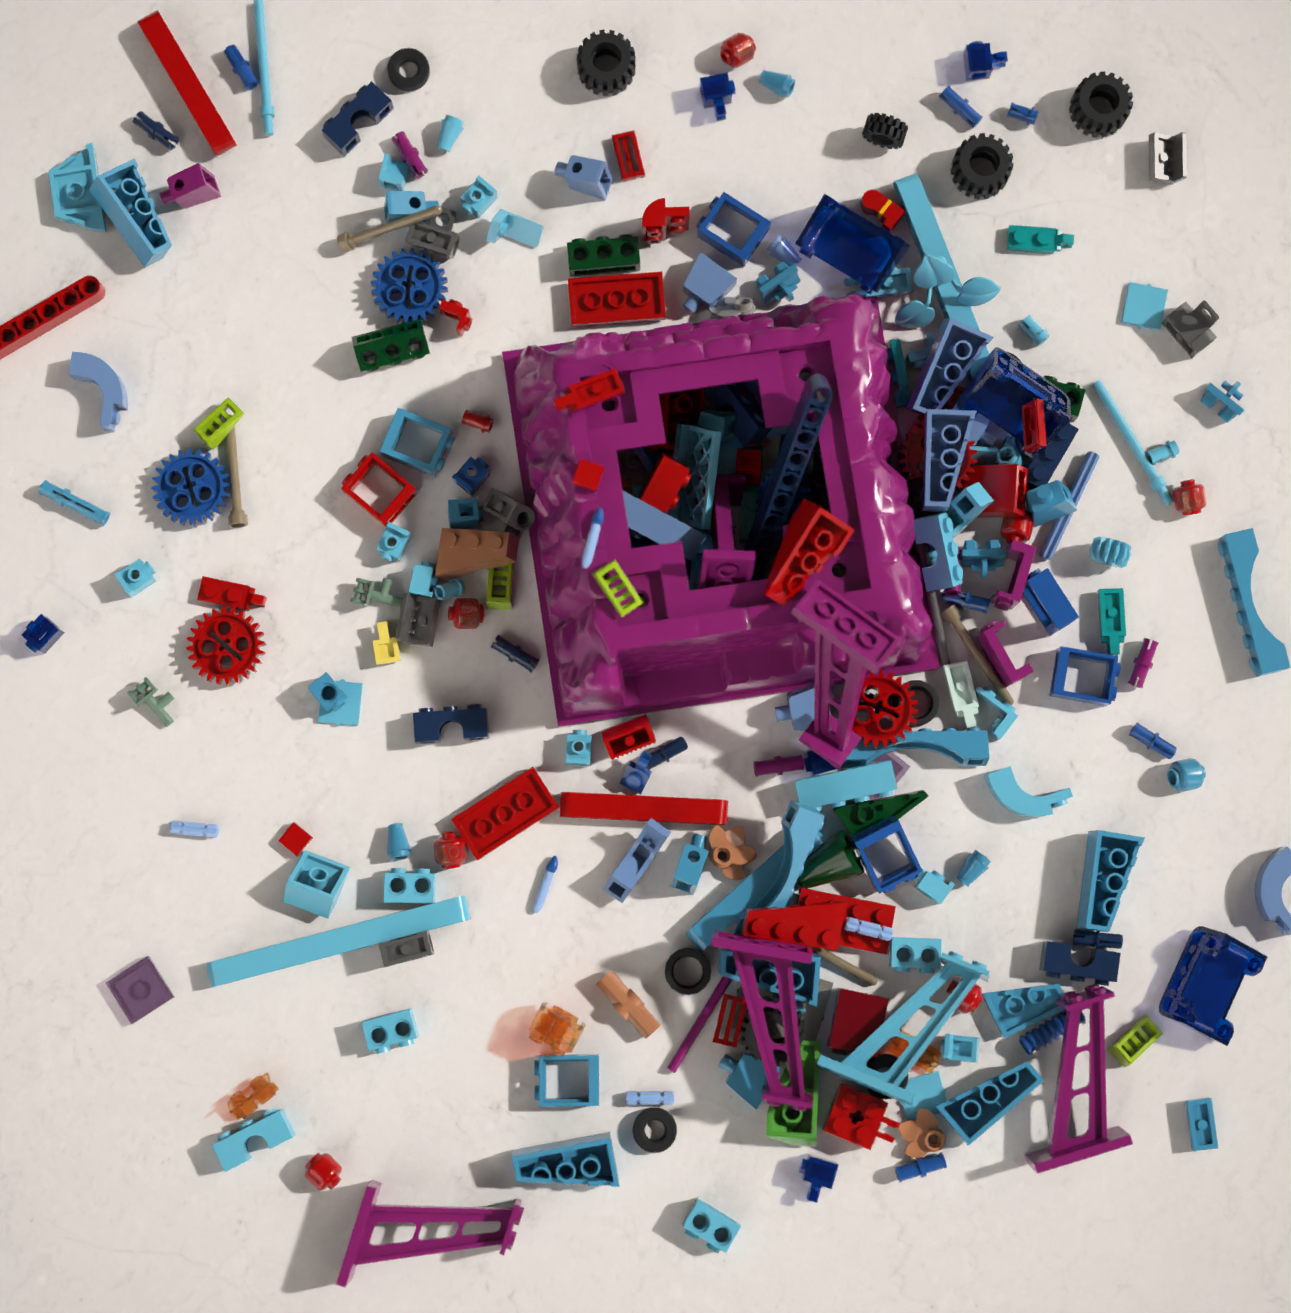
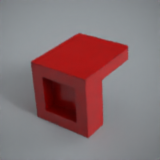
[736,449,761,486]

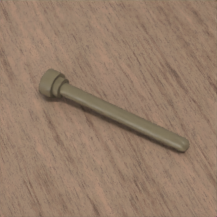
[337,205,442,253]
[225,414,248,528]
[940,604,1014,706]
[796,944,878,986]

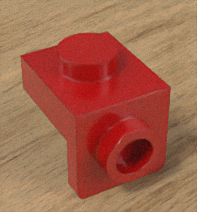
[439,299,473,336]

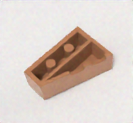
[435,528,519,580]

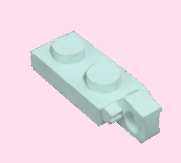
[942,660,979,730]

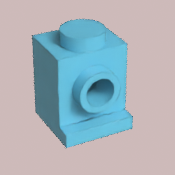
[460,175,498,218]
[376,522,412,562]
[114,559,156,597]
[409,562,438,598]
[566,730,592,766]
[914,868,955,904]

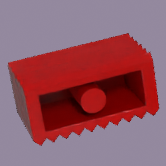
[601,714,656,760]

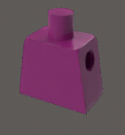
[159,163,221,208]

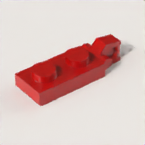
[553,368,625,412]
[197,576,267,611]

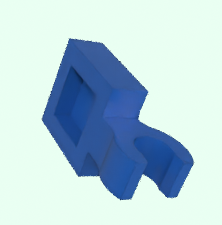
[619,751,652,795]

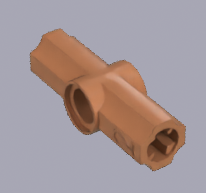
[596,970,661,1039]

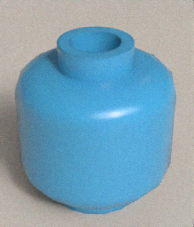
[1167,758,1206,792]

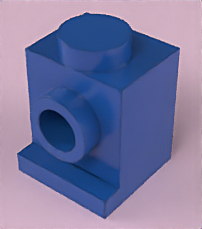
[452,457,490,497]

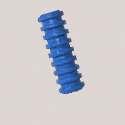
[1019,1010,1086,1056]

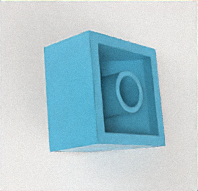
[283,850,350,919]

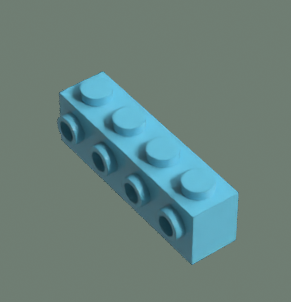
[795,759,898,811]

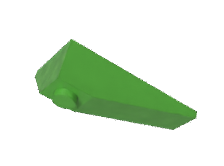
[766,1040,820,1146]

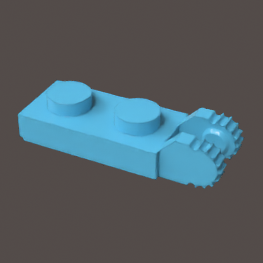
[844,268,913,298]

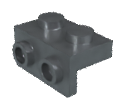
[1149,132,1187,185]
[396,593,441,647]

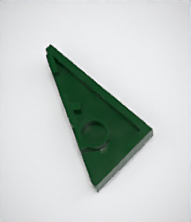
[832,790,929,836]

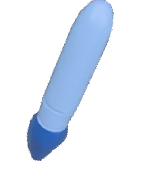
[582,507,604,568]
[533,856,558,913]

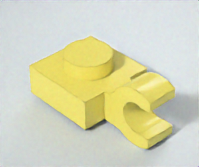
[373,621,401,665]

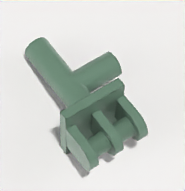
[350,578,403,607]
[127,677,175,727]

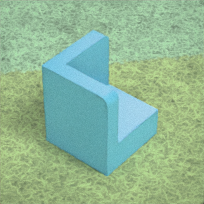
[378,153,410,191]

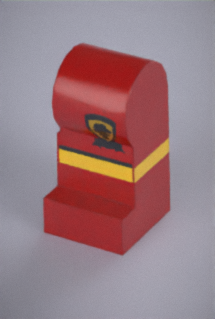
[860,189,905,235]

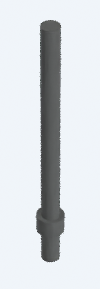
[913,539,951,666]

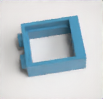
[380,408,455,477]
[534,1054,599,1106]

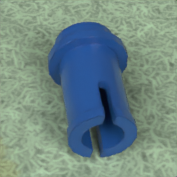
[1007,102,1039,125]

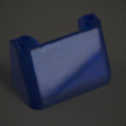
[795,194,911,295]
[957,347,1071,460]
[1159,926,1268,1046]

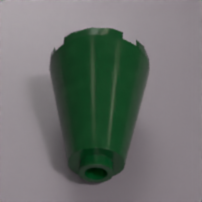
[796,830,865,889]

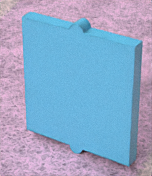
[1121,282,1168,330]
[318,679,363,726]
[900,1071,946,1120]

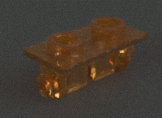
[888,1029,941,1074]
[227,1072,279,1120]

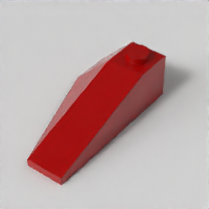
[763,499,854,606]

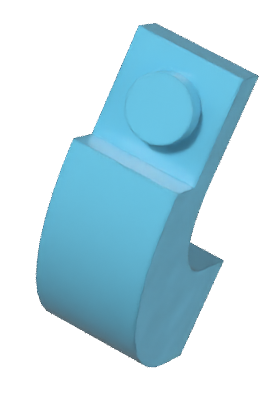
[984,766,1073,818]

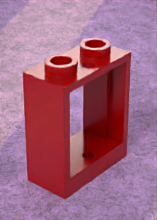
[341,452,418,528]

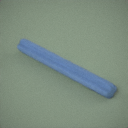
[1039,451,1099,560]

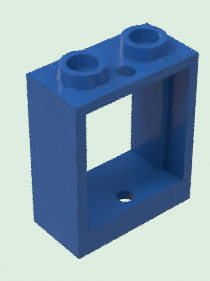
[696,192,771,267]
[1023,568,1079,636]
[1049,646,1121,706]
[850,815,923,894]

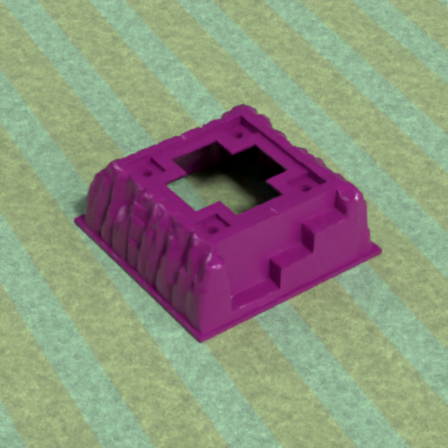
[502,293,940,727]

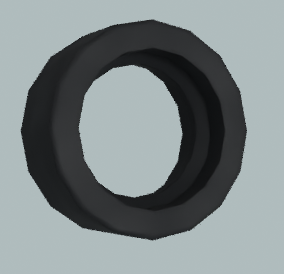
[892,680,939,727]
[665,948,711,995]

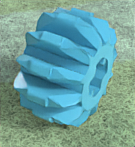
[1089,537,1131,568]

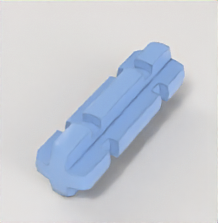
[170,820,219,838]
[844,917,893,941]
[626,1091,674,1105]

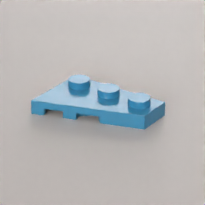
[981,983,1064,1039]

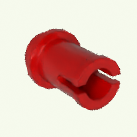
[462,410,494,433]

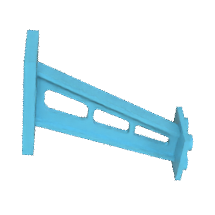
[817,951,990,1106]

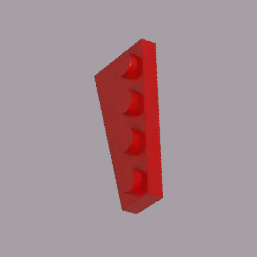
[741,900,847,950]

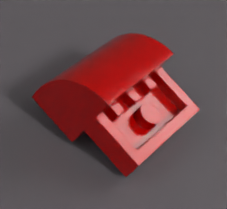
[642,198,690,244]

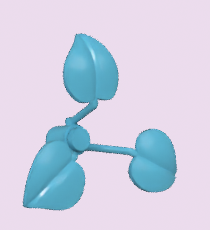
[895,253,1001,328]

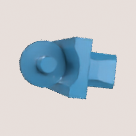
[756,261,801,305]
[1200,380,1244,423]
[960,540,1006,578]

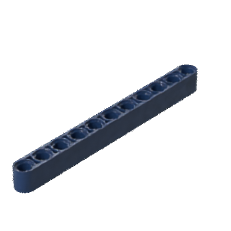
[743,374,833,581]

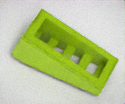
[193,397,244,450]
[592,560,643,617]
[486,563,514,610]
[1108,1015,1163,1067]

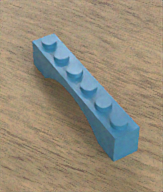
[1218,528,1291,677]
[841,728,989,768]
[733,800,825,935]

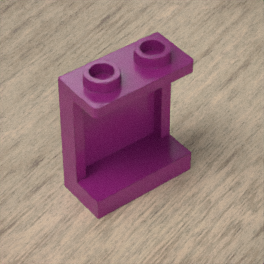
[990,540,1036,611]
[976,620,1034,687]

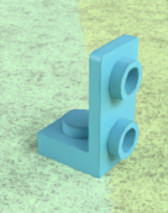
[486,209,544,248]
[975,687,1018,741]

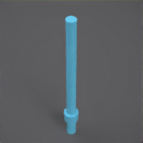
[254,0,275,136]
[1092,380,1174,506]

